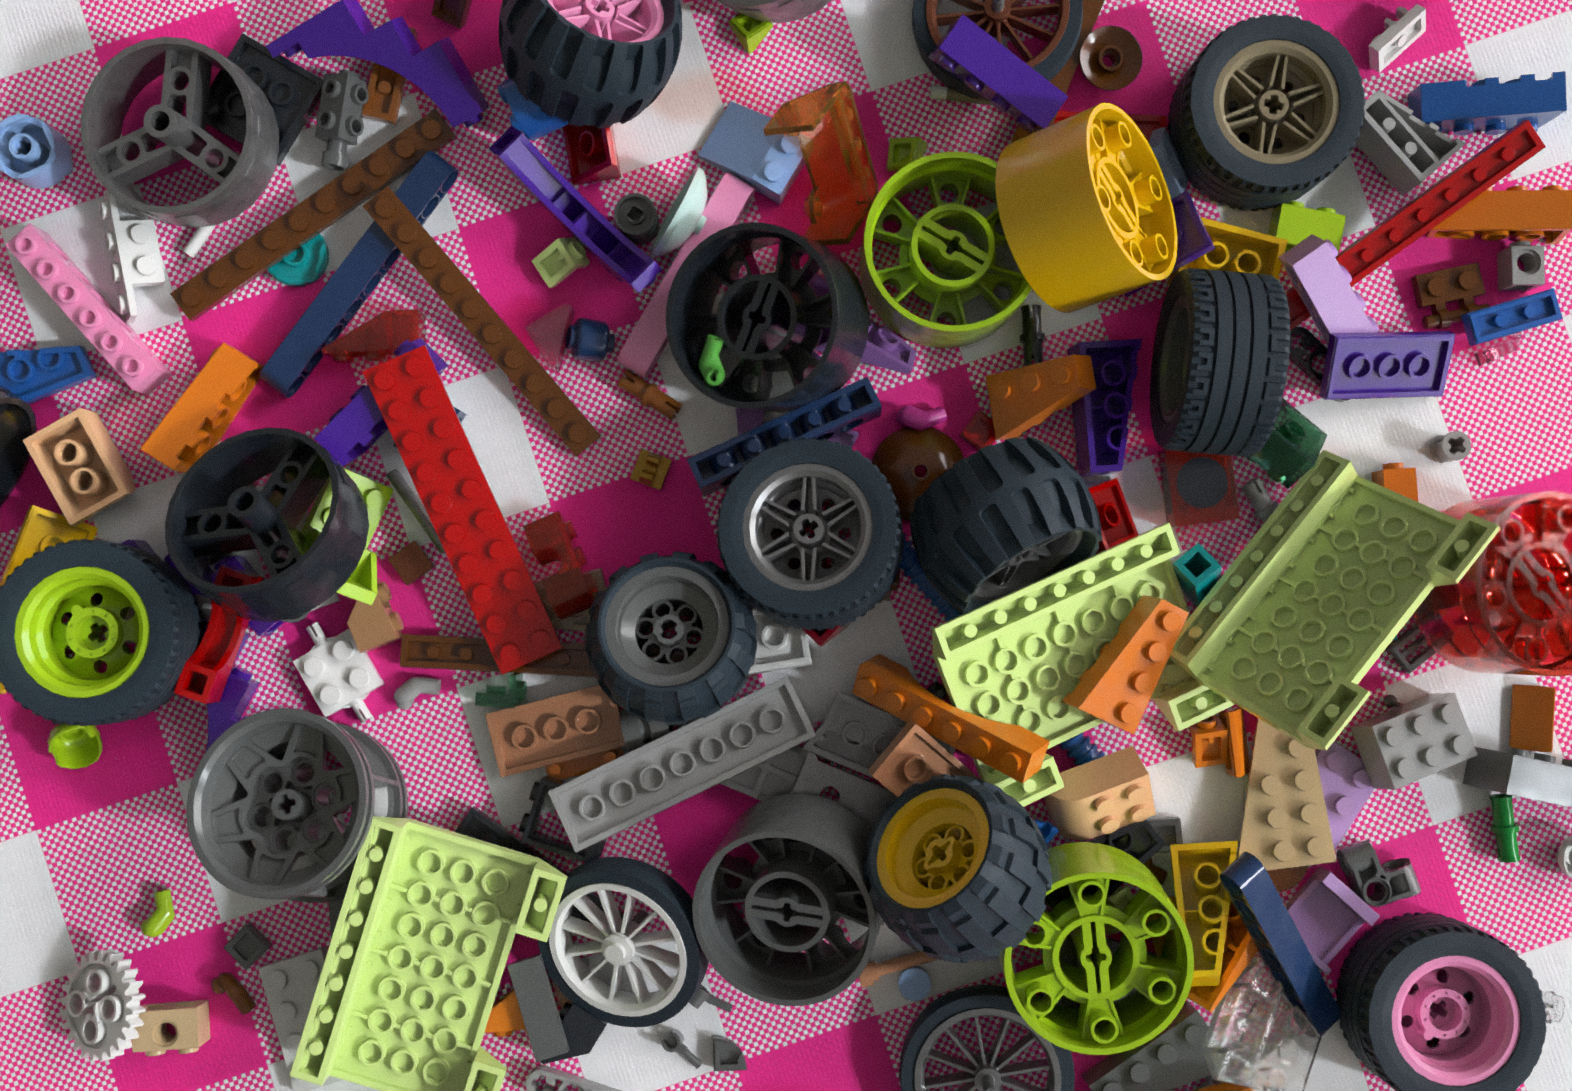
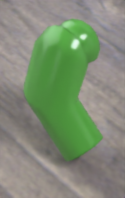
[699,335,725,387]

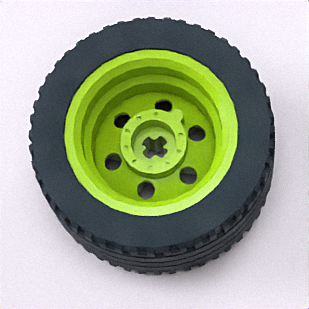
[0,539,203,726]

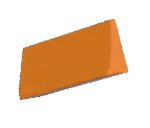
[1509,684,1556,753]
[1218,708,1250,778]

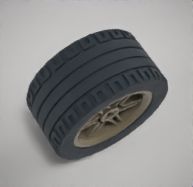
[1167,14,1366,211]

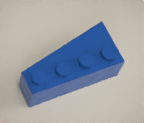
[1408,71,1567,136]

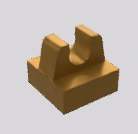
[630,448,672,491]

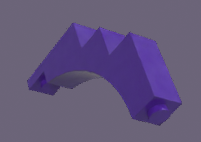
[266,0,490,128]

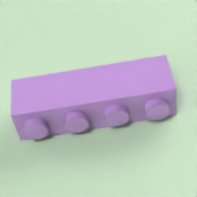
[1278,234,1380,346]

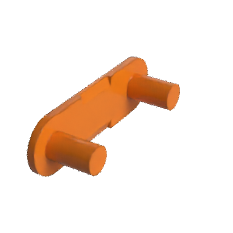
[545,747,625,780]

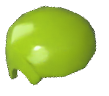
[47,723,102,769]

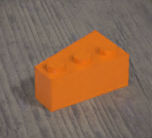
[985,354,1096,440]

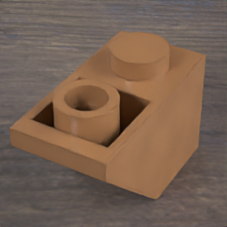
[347,578,404,653]

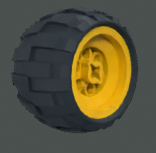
[863,774,1052,963]

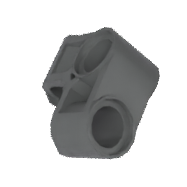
[1337,839,1421,907]

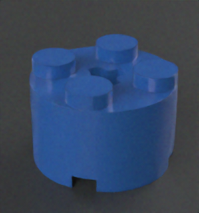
[497,78,568,141]

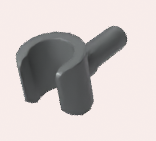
[689,984,733,1012]
[662,1030,702,1069]

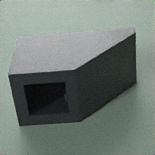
[539,1002,607,1064]

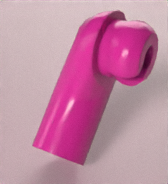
[897,406,947,431]

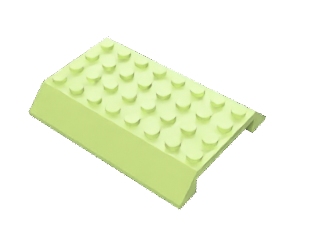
[1170,450,1500,750]
[932,523,1235,807]
[289,816,568,1091]

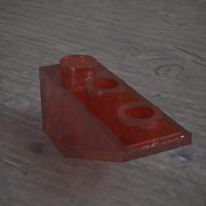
[322,309,427,363]

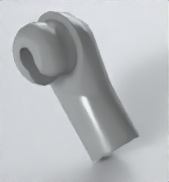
[394,677,441,710]

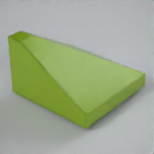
[728,13,773,54]
[887,137,927,171]

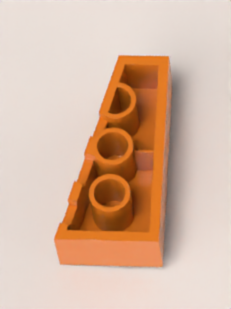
[1427,185,1572,245]
[140,342,264,473]

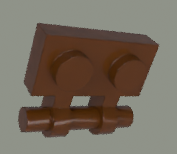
[1411,262,1490,329]

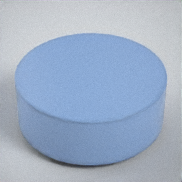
[898,966,931,1001]

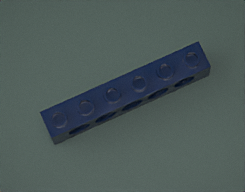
[687,377,882,497]

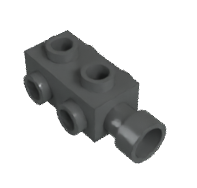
[314,70,369,171]

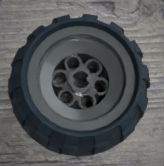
[585,551,757,725]

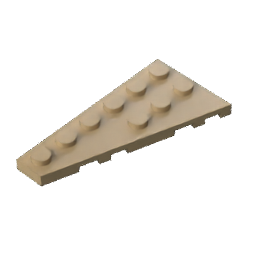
[1237,718,1337,871]

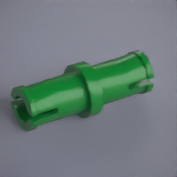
[1489,793,1520,863]

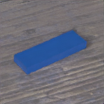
[1461,288,1563,346]

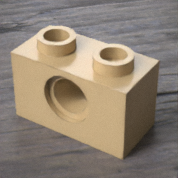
[132,1000,211,1056]

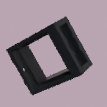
[519,775,607,863]

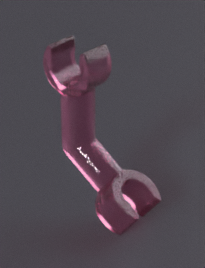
[1474,331,1522,366]

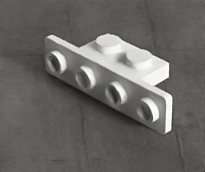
[99,190,166,323]

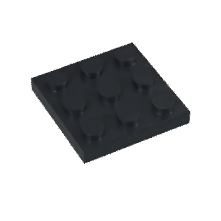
[206,33,324,167]

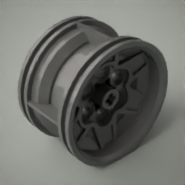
[187,709,408,903]

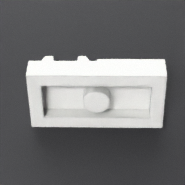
[1369,4,1426,73]

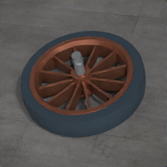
[912,0,1083,101]

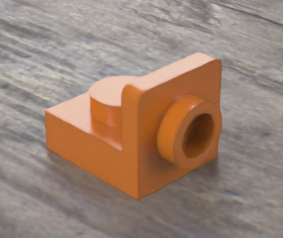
[1188,714,1228,768]

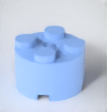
[0,114,73,189]

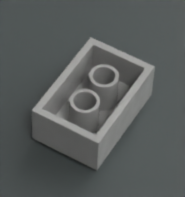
[1350,693,1478,790]

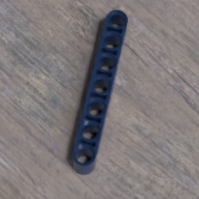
[1219,852,1342,1039]

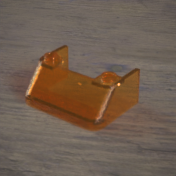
[763,81,878,246]

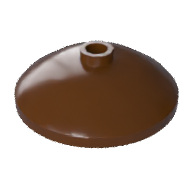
[872,427,964,521]

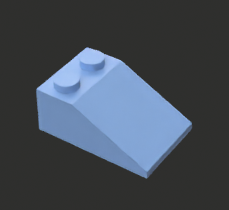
[698,101,813,205]

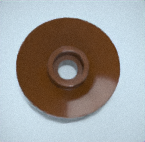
[1079,25,1142,91]

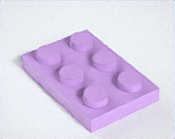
[1315,741,1375,851]

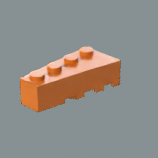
[1061,595,1189,735]

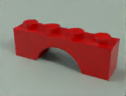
[174,566,265,704]

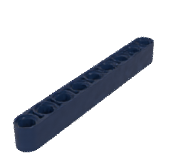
[260,151,459,398]

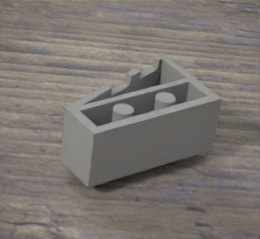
[1355,90,1466,196]

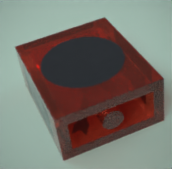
[1157,449,1240,528]

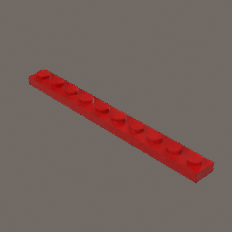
[1285,120,1546,331]

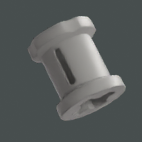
[1429,431,1471,463]

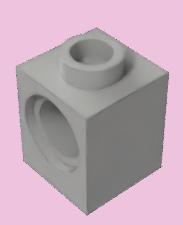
[1497,241,1545,291]

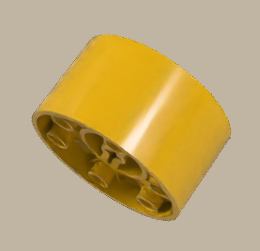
[995,103,1177,313]

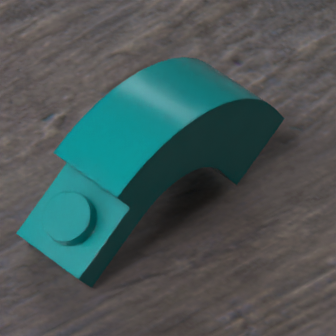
[1173,543,1222,608]

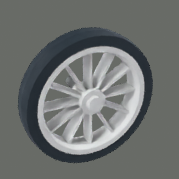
[538,857,709,1028]

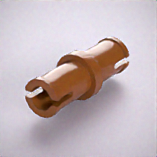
[617,369,682,421]

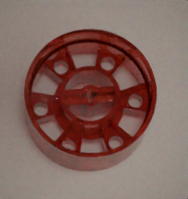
[1414,491,1572,677]

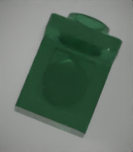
[475,673,527,708]

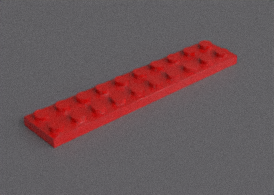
[362,345,563,675]

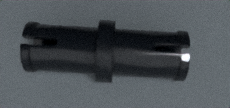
[1019,304,1046,367]

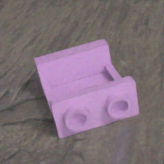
[1286,867,1380,975]

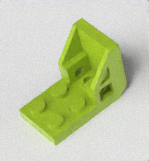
[301,468,394,606]

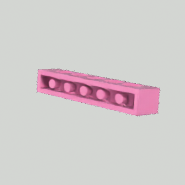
[5,223,172,395]

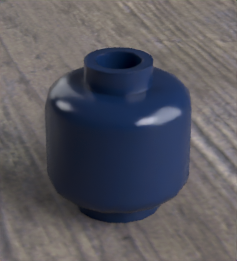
[565,318,615,362]

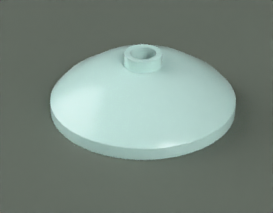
[650,166,707,257]

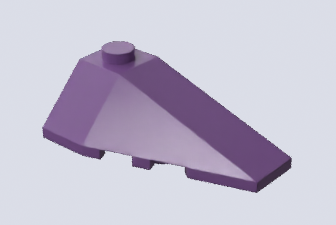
[808,273,917,374]

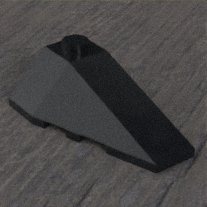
[1044,820,1166,913]

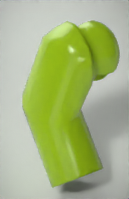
[141,889,175,937]

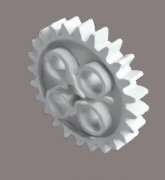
[60,949,146,1061]

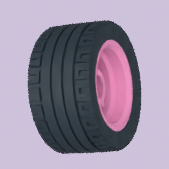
[1336,912,1547,1091]

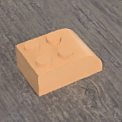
[22,408,135,526]
[1044,745,1156,840]

